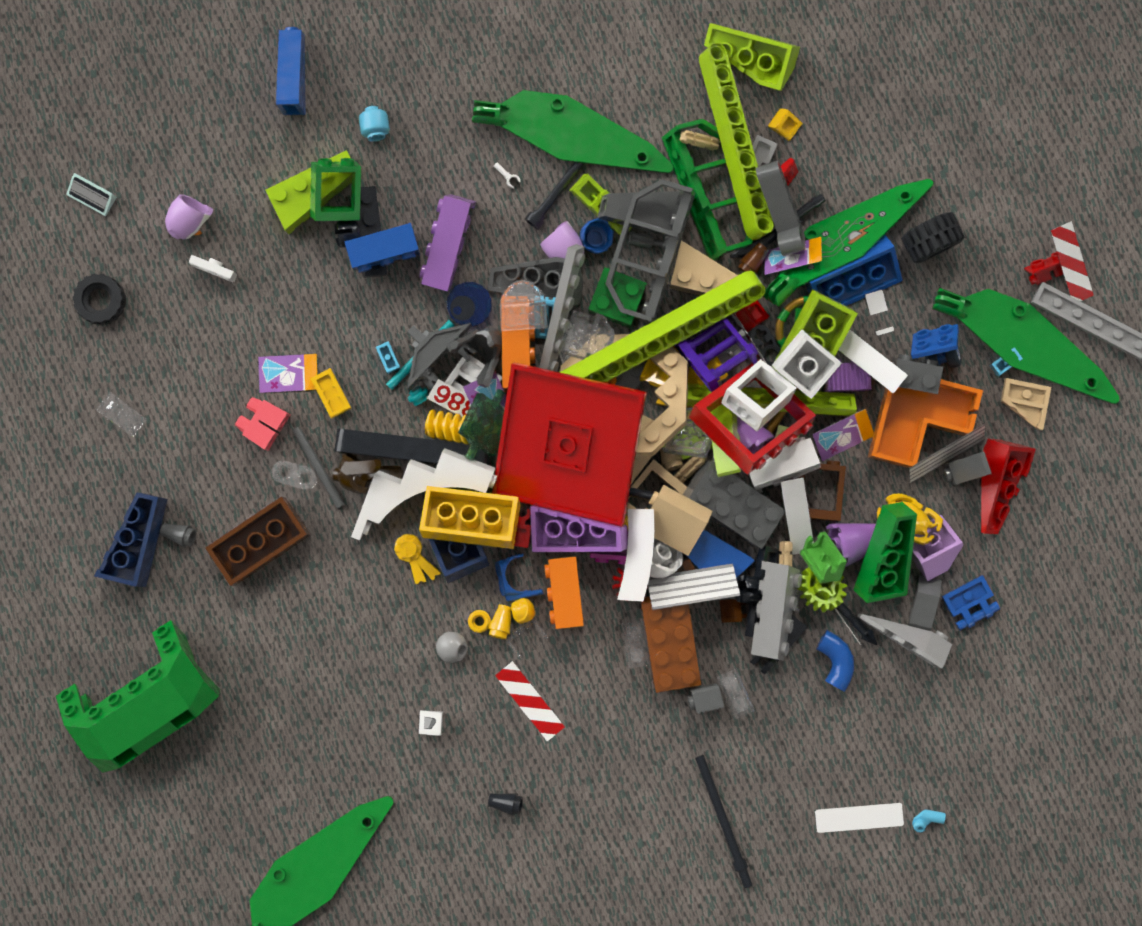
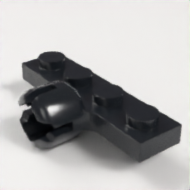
[335,186,387,278]
[734,546,780,637]

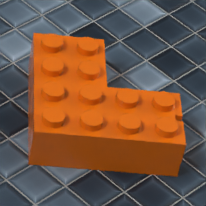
[868,379,983,468]

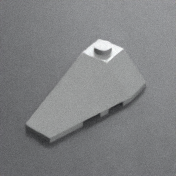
[857,614,952,669]

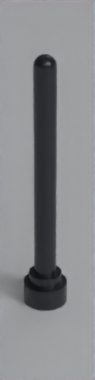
[525,162,585,230]

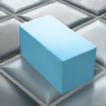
[376,341,401,374]
[989,347,1023,376]

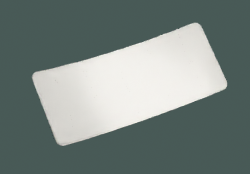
[865,290,894,335]

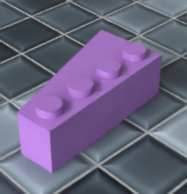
[420,194,476,291]
[530,505,628,552]

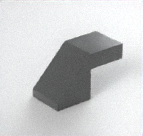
[908,574,941,631]

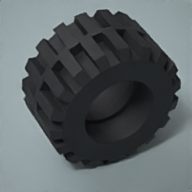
[901,212,965,263]

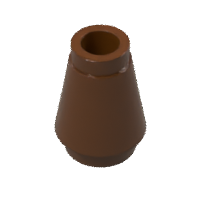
[738,243,769,274]

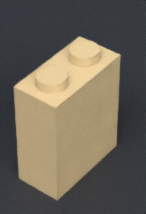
[645,485,712,556]

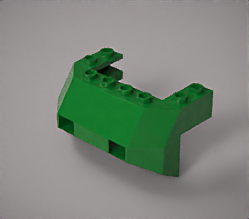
[56,620,220,773]

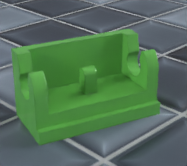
[800,532,847,584]

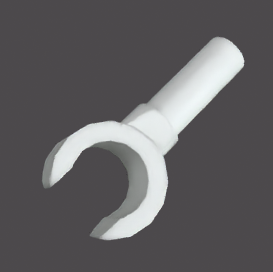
[494,162,520,189]

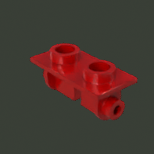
[1024,252,1064,285]

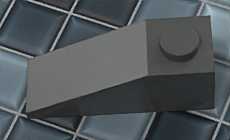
[943,452,992,486]

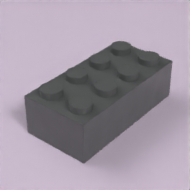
[683,460,785,549]

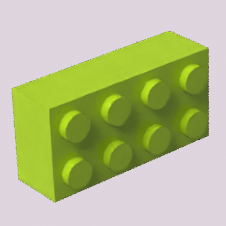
[772,289,858,385]

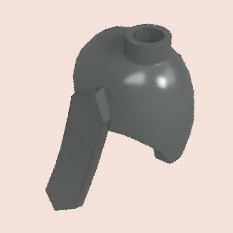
[447,327,502,388]

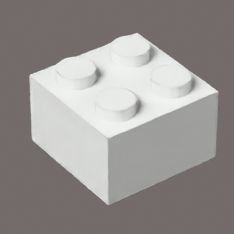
[772,330,841,399]

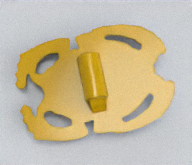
[877,493,943,545]

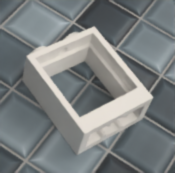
[721,359,796,431]

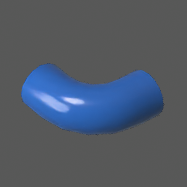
[816,630,855,692]

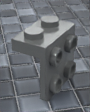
[892,354,943,394]

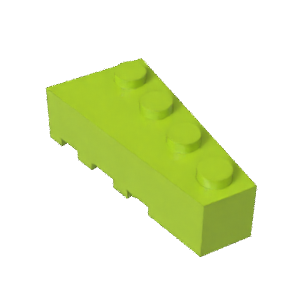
[265,150,352,234]

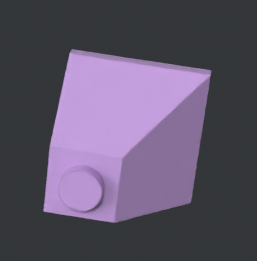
[912,515,963,581]

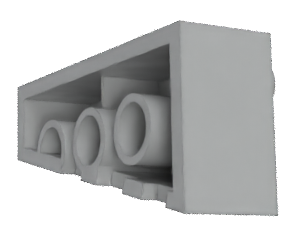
[751,561,802,660]

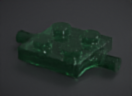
[458,389,506,461]

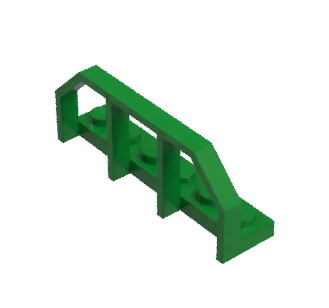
[662,118,754,261]

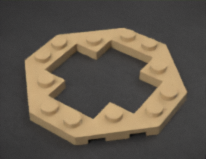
[560,334,689,456]

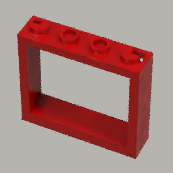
[689,359,816,475]

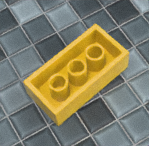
[419,486,521,549]

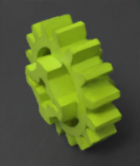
[797,567,847,613]

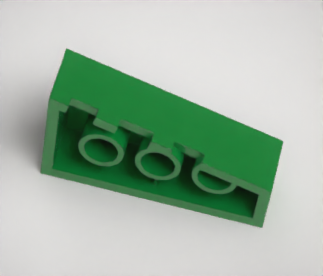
[853,502,917,603]

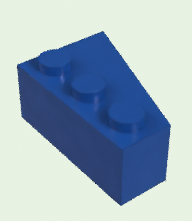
[345,223,420,273]

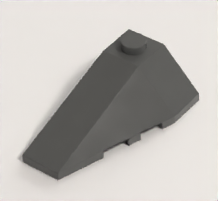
[488,257,583,306]

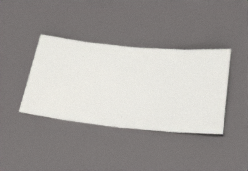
[617,509,655,602]

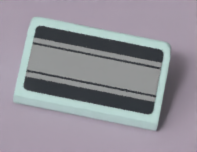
[66,173,117,216]

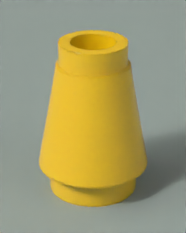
[488,604,511,640]

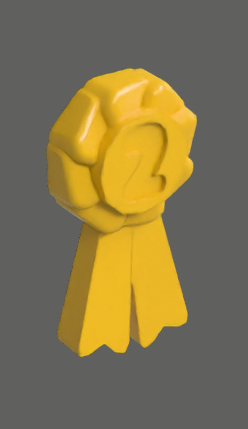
[394,534,441,584]

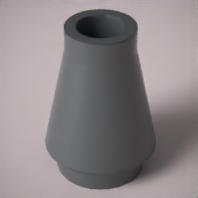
[160,523,196,547]

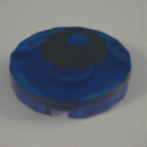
[447,282,492,327]

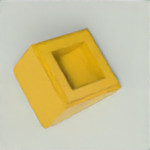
[768,109,803,141]

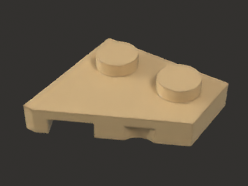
[1001,378,1051,430]

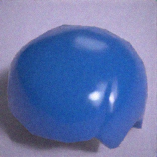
[580,218,614,254]

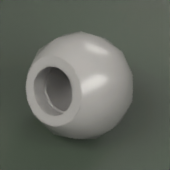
[436,631,468,663]

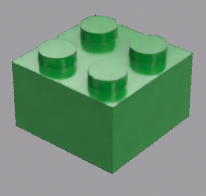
[588,267,647,328]

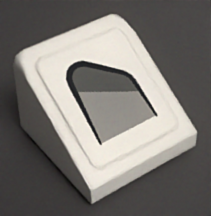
[419,710,443,736]

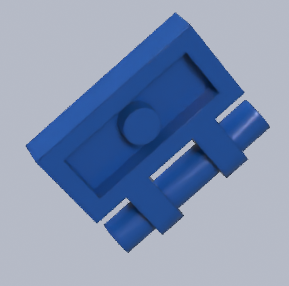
[941,575,1000,631]

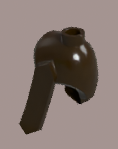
[332,453,404,494]

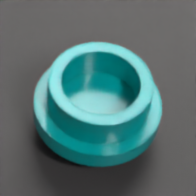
[407,386,429,406]

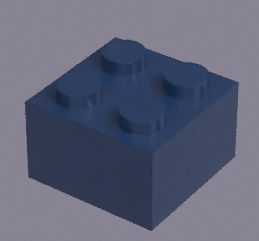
[429,539,490,583]

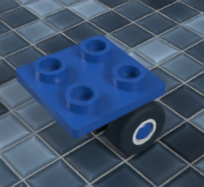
[911,324,961,368]

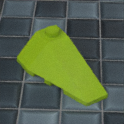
[704,23,800,91]

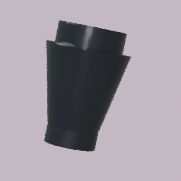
[488,793,523,816]

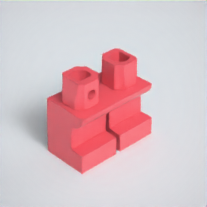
[235,397,291,451]

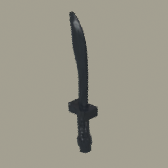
[730,194,826,258]

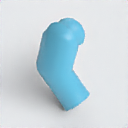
[912,810,946,832]

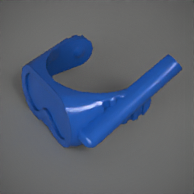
[495,554,544,602]

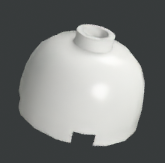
[650,538,683,578]

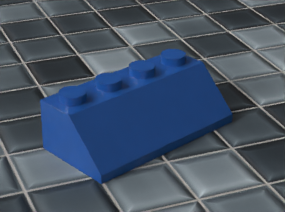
[805,235,903,306]

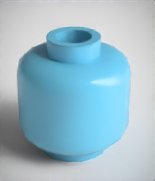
[359,106,390,142]

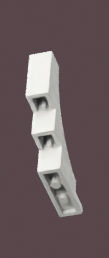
[351,448,497,540]

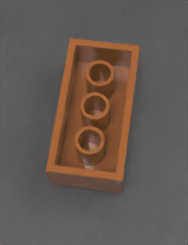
[640,596,701,693]

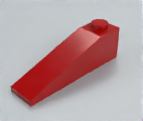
[981,438,1036,534]

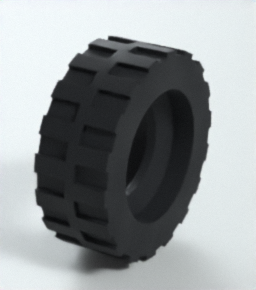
[73,274,126,325]

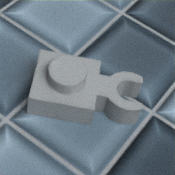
[752,135,778,167]

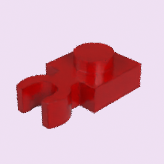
[514,509,531,548]

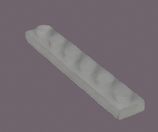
[539,244,585,372]
[1031,282,1142,361]

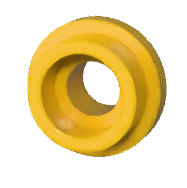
[468,610,491,633]

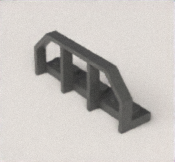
[606,179,696,322]

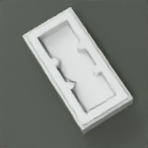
[189,255,237,282]

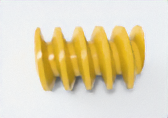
[425,409,476,444]

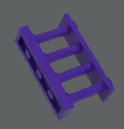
[674,318,758,392]

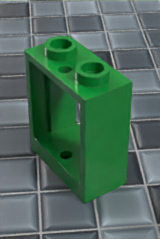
[310,158,361,221]

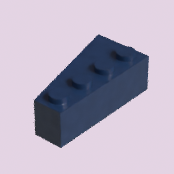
[94,492,168,587]

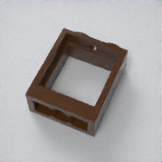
[796,460,846,522]

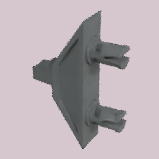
[407,323,477,391]

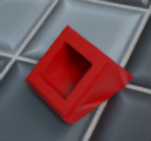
[736,300,770,332]

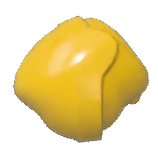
[511,598,536,624]

